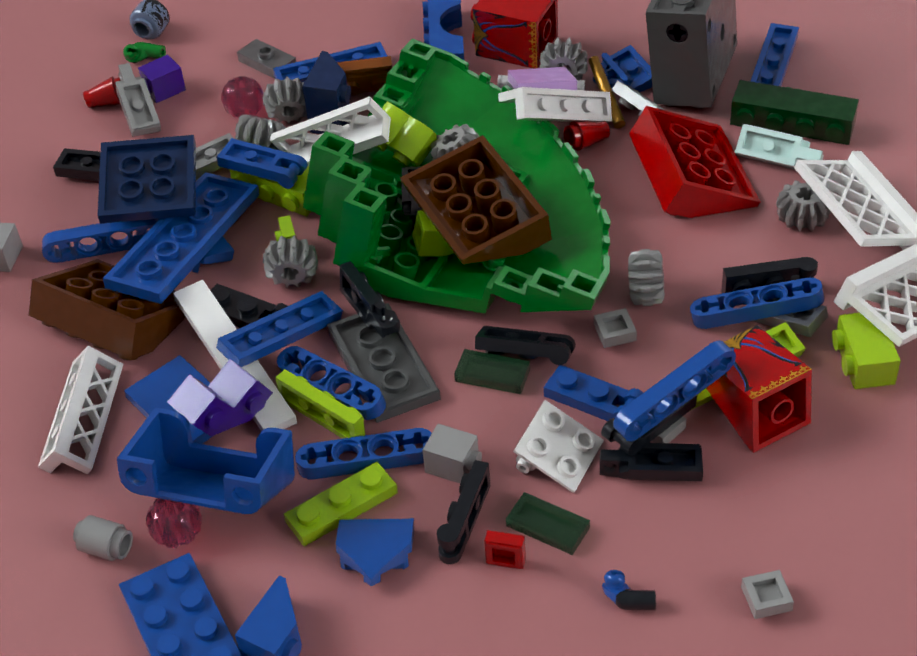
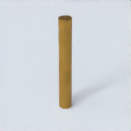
[588,56,626,129]

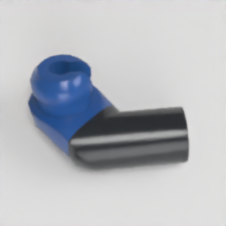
[602,570,656,610]

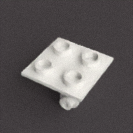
[513,400,604,493]

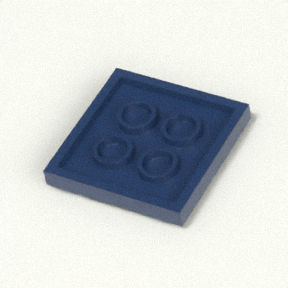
[98,135,196,224]

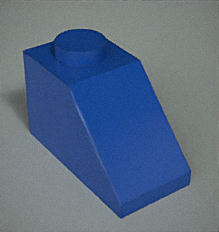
[235,576,302,656]

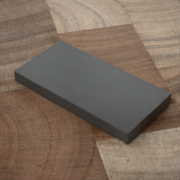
[327,303,441,423]

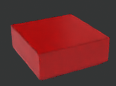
[484,530,526,569]

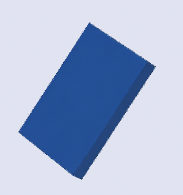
[124,355,215,444]

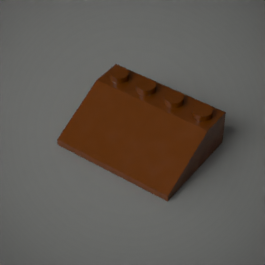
[400,135,552,264]
[28,259,186,361]

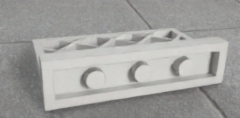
[794,151,917,250]
[833,244,917,347]

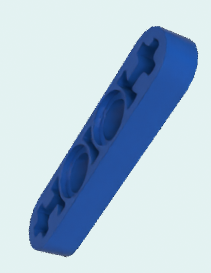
[42,219,159,263]
[690,277,825,329]
[613,340,736,441]
[277,346,386,420]
[295,428,432,480]

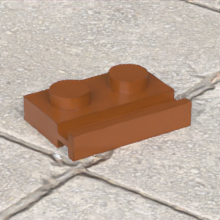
[337,56,392,96]

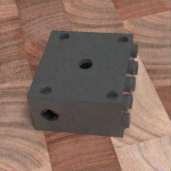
[646,0,738,108]

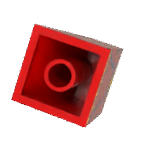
[471,0,558,69]
[706,325,812,453]

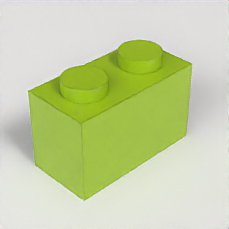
[832,313,901,389]

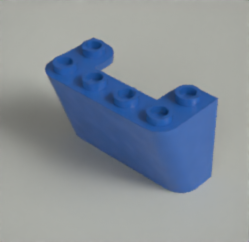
[117,407,295,514]

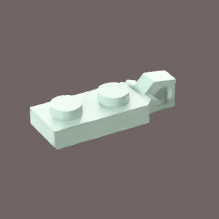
[734,124,824,169]

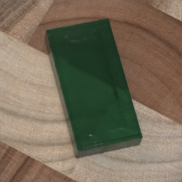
[454,349,530,394]
[506,492,590,555]

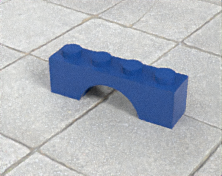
[422,0,465,60]

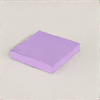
[508,67,577,90]

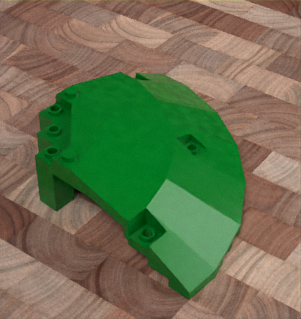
[303,39,611,313]

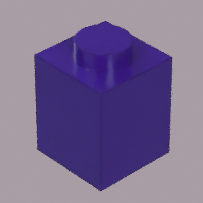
[138,54,186,104]

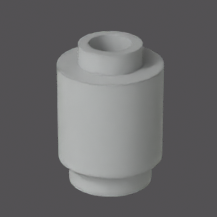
[73,515,133,561]

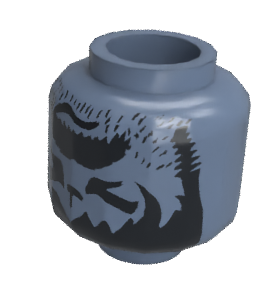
[129,0,170,39]

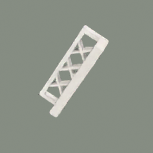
[498,87,612,122]
[270,97,391,166]
[38,346,124,474]

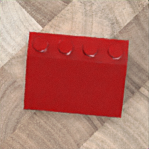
[629,106,761,218]

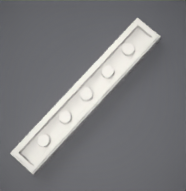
[173,280,297,431]

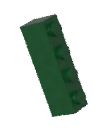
[730,80,859,145]

